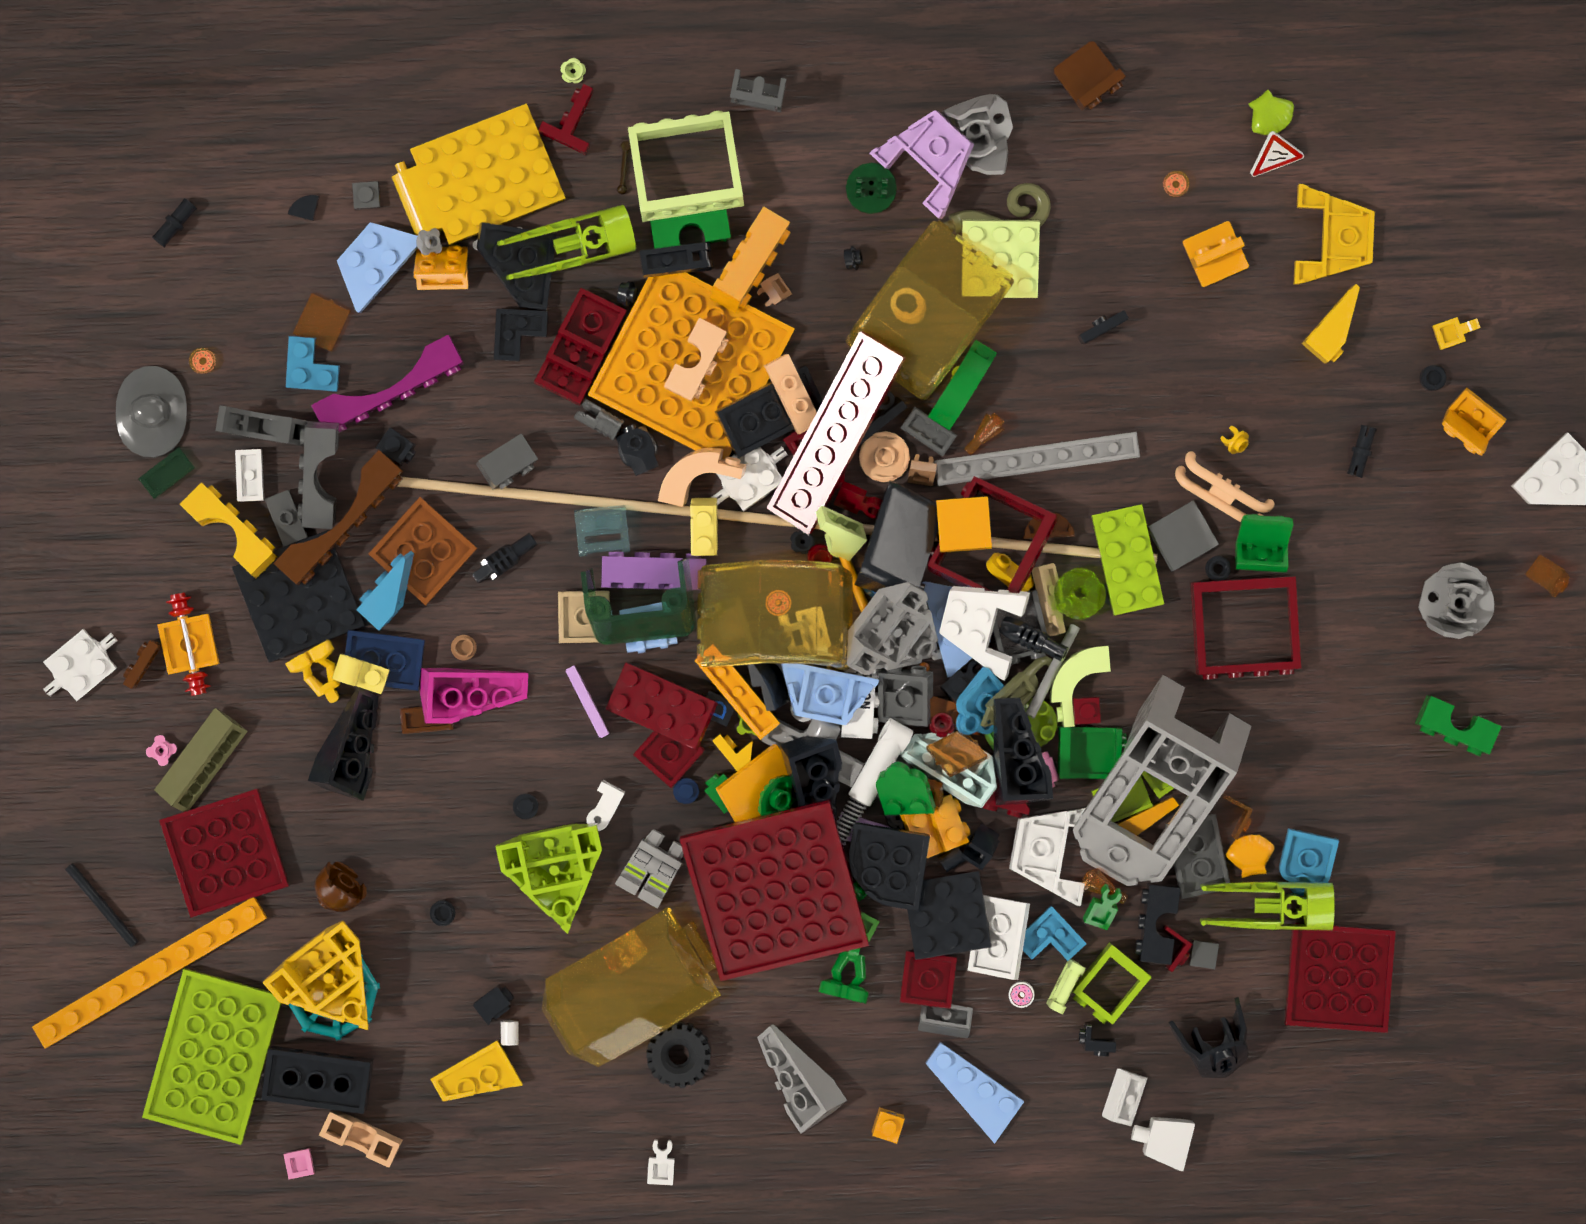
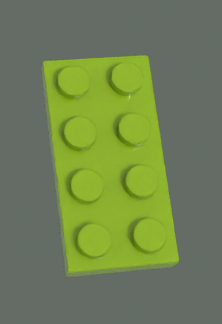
[1091,504,1164,616]

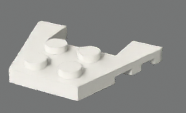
[939,586,1030,681]
[1009,808,1086,906]

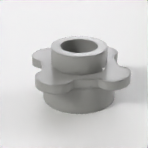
[416,228,442,255]

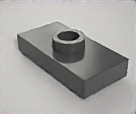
[901,407,957,457]
[265,490,308,547]

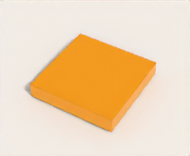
[936,497,992,553]

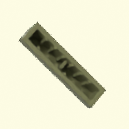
[154,708,248,812]

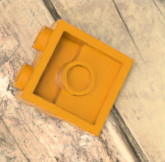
[900,794,970,858]

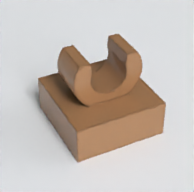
[757,273,792,306]
[908,454,937,486]

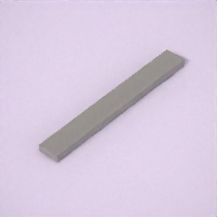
[934,432,1140,486]

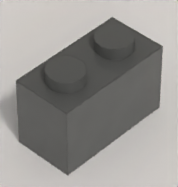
[476,434,538,490]

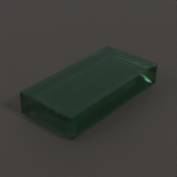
[138,448,195,499]

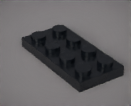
[714,365,823,458]

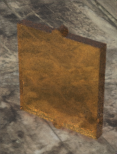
[293,293,350,352]
[926,731,987,777]

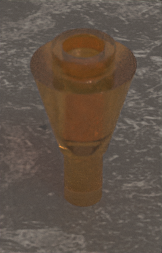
[964,412,1005,455]
[1082,868,1128,904]

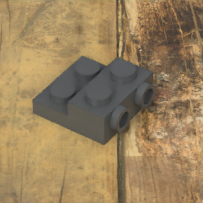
[878,666,933,727]

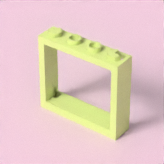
[628,111,744,222]

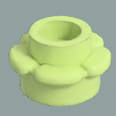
[561,58,586,84]

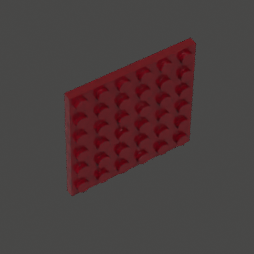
[680,800,869,981]

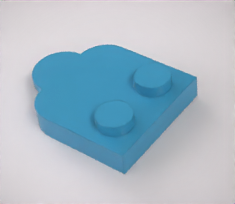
[956,667,1004,735]
[1279,828,1339,896]

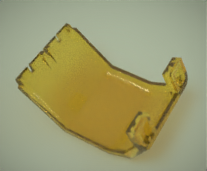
[846,220,1014,400]
[697,560,853,672]

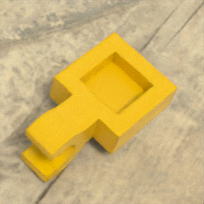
[1432,317,1480,350]

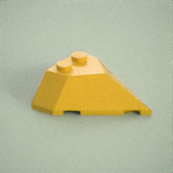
[263,921,369,1030]

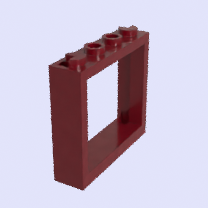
[927,476,1057,593]
[1190,576,1301,679]

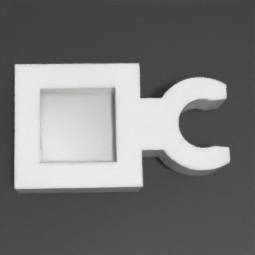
[647,1139,675,1185]

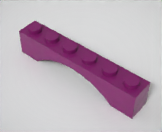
[311,335,464,433]

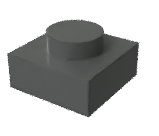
[352,181,381,210]

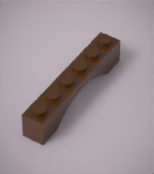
[273,450,403,586]

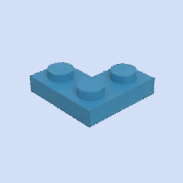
[286,336,340,391]
[1023,906,1086,961]

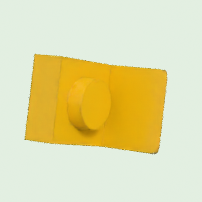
[712,733,753,771]

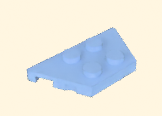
[337,222,418,313]
[922,581,991,677]
[781,660,879,726]

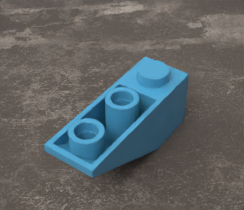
[357,551,414,630]

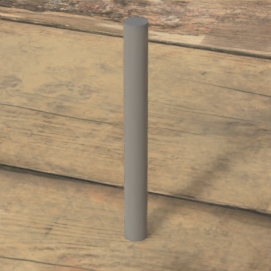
[1026,624,1080,719]

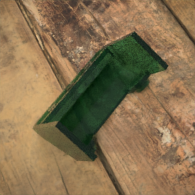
[581,558,696,645]

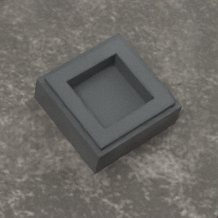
[1189,940,1219,970]

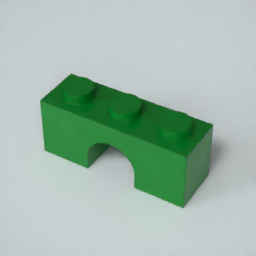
[650,209,731,248]
[1415,695,1502,757]

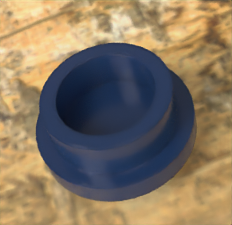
[673,778,699,804]

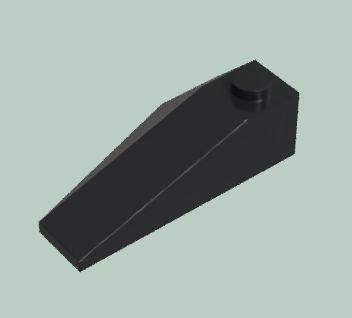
[780,736,842,821]

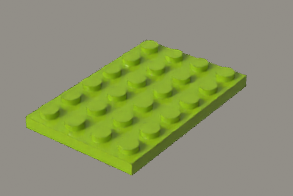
[142,968,281,1145]

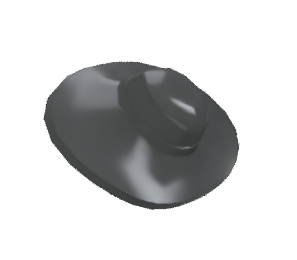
[116,366,187,457]

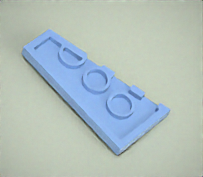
[925,1042,1024,1143]

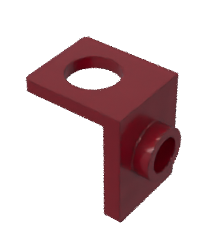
[1163,925,1193,972]

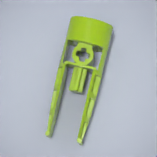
[497,205,636,280]
[1200,882,1334,930]

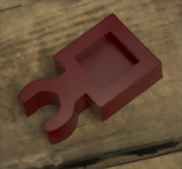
[833,481,882,518]

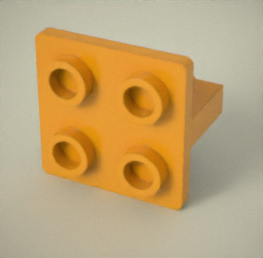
[1183,221,1249,287]
[414,245,469,290]

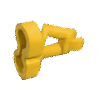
[285,639,341,703]

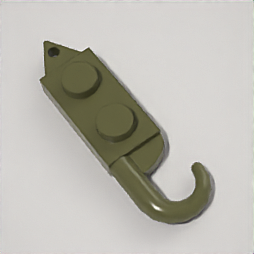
[981,656,1052,727]

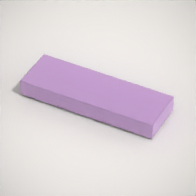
[566,665,610,738]

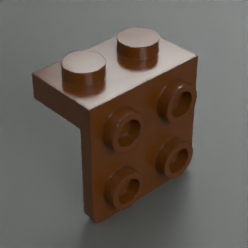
[1053,41,1126,111]

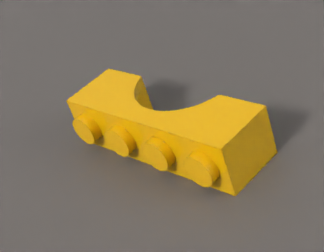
[180,482,277,579]

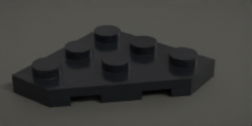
[477,222,557,311]

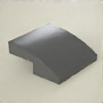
[1147,500,1219,572]

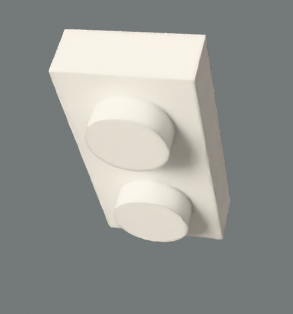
[235,449,264,502]

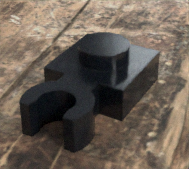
[941,661,977,704]

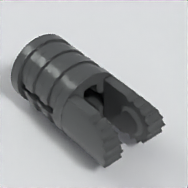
[574,399,625,441]

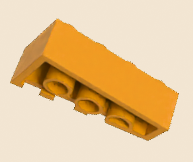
[710,207,791,313]

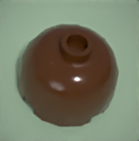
[314,861,367,912]

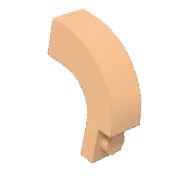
[658,448,747,507]

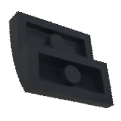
[747,651,790,711]

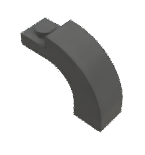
[215,405,308,446]

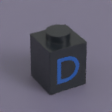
[702,690,734,727]

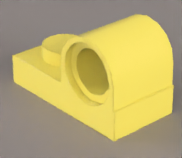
[332,654,390,694]

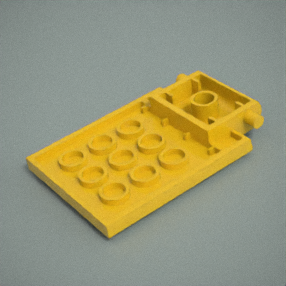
[392,103,566,245]

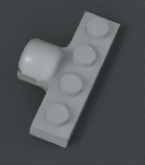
[761,718,864,787]

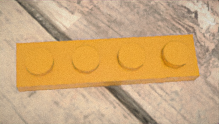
[695,643,780,740]

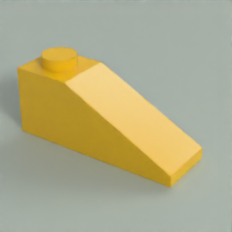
[1302,284,1360,364]

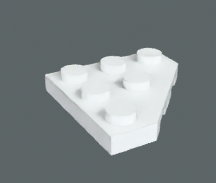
[1511,433,1586,505]

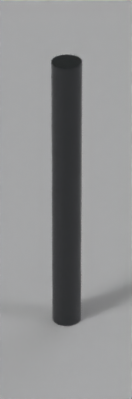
[65,863,139,948]

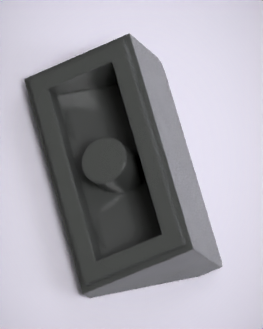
[918,1004,973,1038]

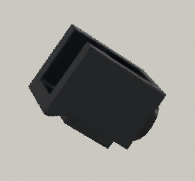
[960,823,1000,870]
[473,984,514,1025]

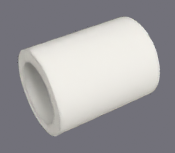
[501,1020,519,1045]

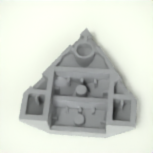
[847,582,942,675]

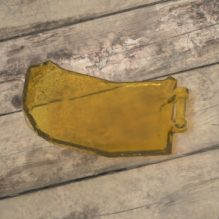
[542,907,721,1067]

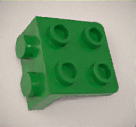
[1235,514,1294,573]

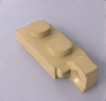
[1032,563,1066,636]

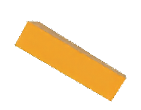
[1116,796,1179,836]

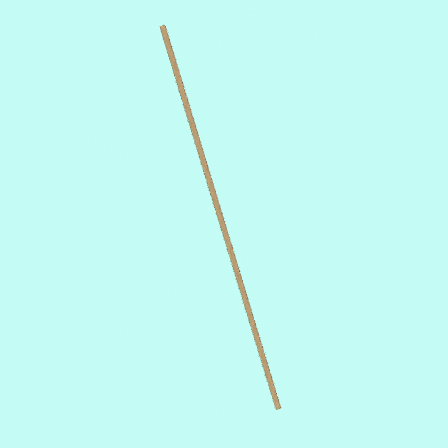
[397,477,1157,564]

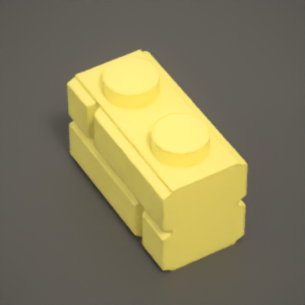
[690,498,718,556]

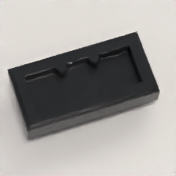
[1078,310,1129,345]

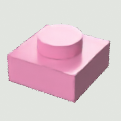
[284,1148,315,1179]

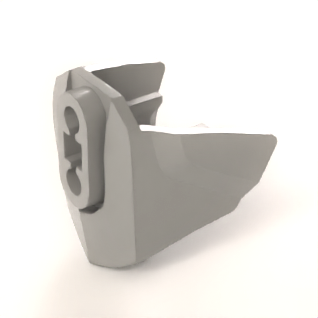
[941,94,1013,175]
[1418,563,1494,639]

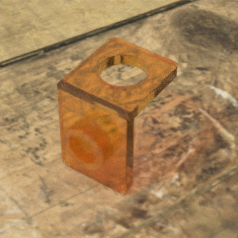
[1223,795,1253,840]

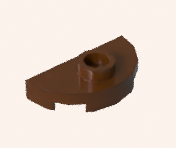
[1023,513,1075,539]

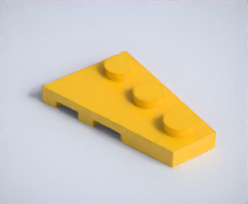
[430,1040,523,1101]

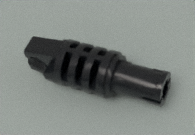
[472,533,538,583]
[999,616,1069,662]

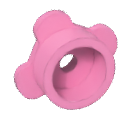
[146,735,177,766]

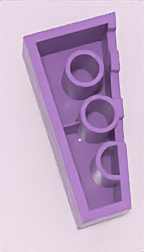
[601,552,706,590]

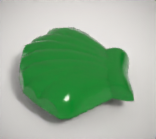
[758,775,796,816]

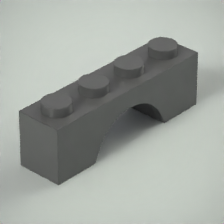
[298,421,339,529]

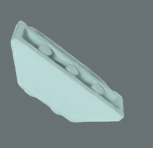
[899,732,997,808]

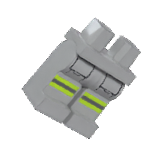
[615,829,684,909]

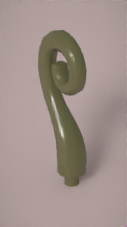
[941,183,1051,234]

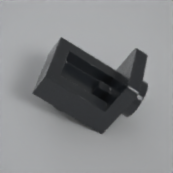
[1079,1023,1116,1056]

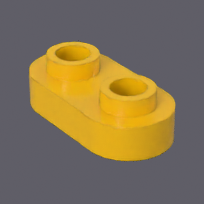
[986,553,1034,592]

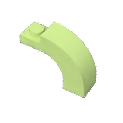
[1050,646,1111,727]

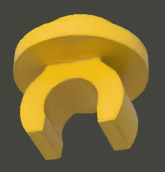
[1220,426,1249,454]

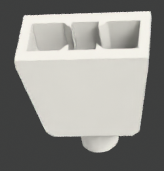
[1131,1117,1195,1171]

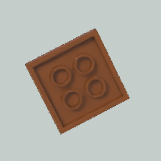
[369,497,478,605]

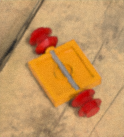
[157,592,220,696]

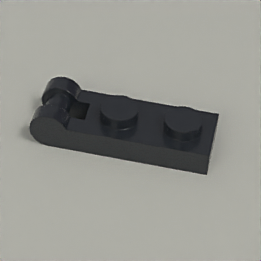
[639,242,714,278]

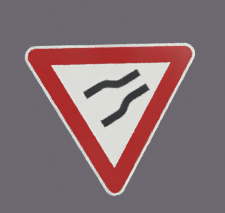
[1250,131,1304,177]

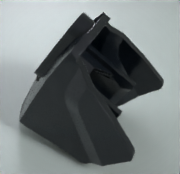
[1168,997,1248,1078]

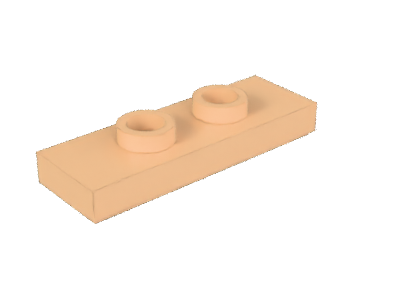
[764,354,817,434]

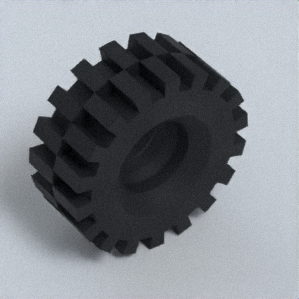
[646,1021,711,1088]

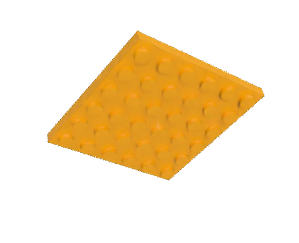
[588,272,795,459]

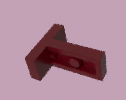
[538,84,594,156]

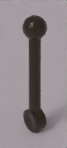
[617,141,631,195]

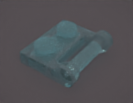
[574,505,630,557]

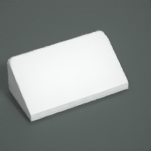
[1102,1069,1147,1126]

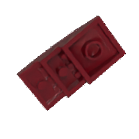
[534,288,627,406]

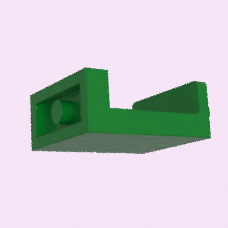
[1057,726,1127,779]

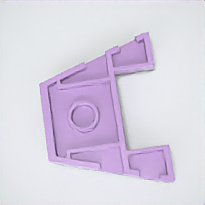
[870,110,974,219]

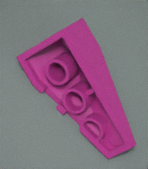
[420,668,528,723]

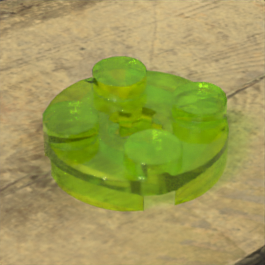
[1054,568,1106,620]

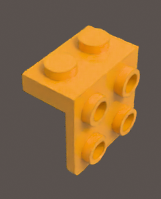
[1442,387,1506,456]

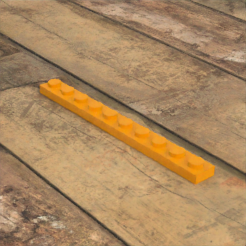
[32,897,267,1048]

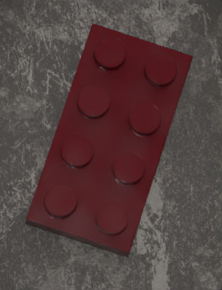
[606,663,718,750]

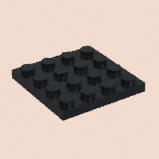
[232,530,366,663]

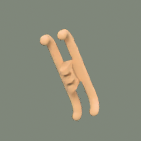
[1175,451,1275,522]

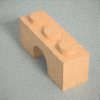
[664,318,729,402]
[319,1110,403,1167]

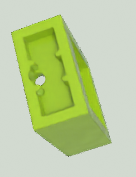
[1072,942,1151,1025]

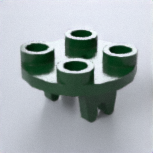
[846,163,897,214]

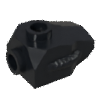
[616,424,659,476]

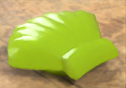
[1248,90,1294,135]

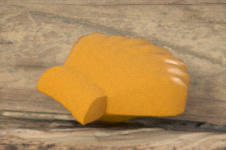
[1226,834,1274,878]

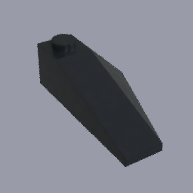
[308,687,378,801]
[994,698,1053,805]

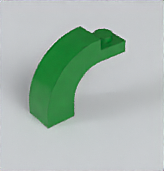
[928,340,997,430]

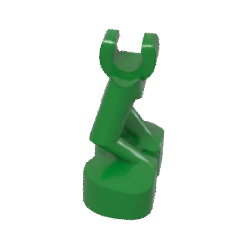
[818,948,869,1004]

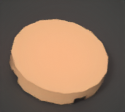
[859,431,910,482]

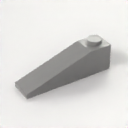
[757,1024,847,1134]

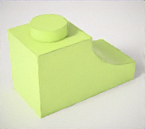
[816,505,867,561]

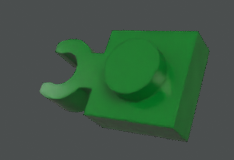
[1083,884,1122,930]

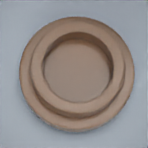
[451,635,477,660]

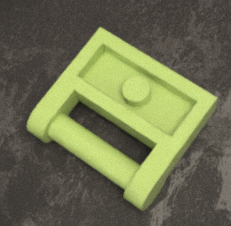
[1046,959,1086,1014]

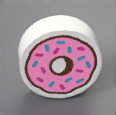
[1009,981,1034,1008]

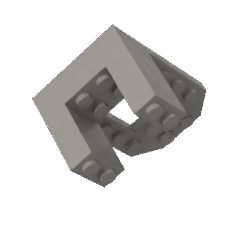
[1073,675,1251,886]

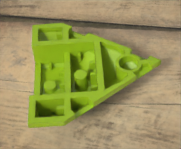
[495,824,602,934]

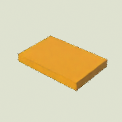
[715,744,793,823]

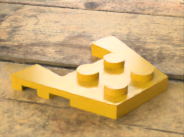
[1293,184,1375,285]

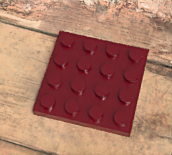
[159,788,290,918]
[1284,922,1396,1033]

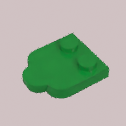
[876,762,936,815]

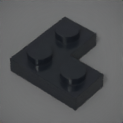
[494,308,548,362]

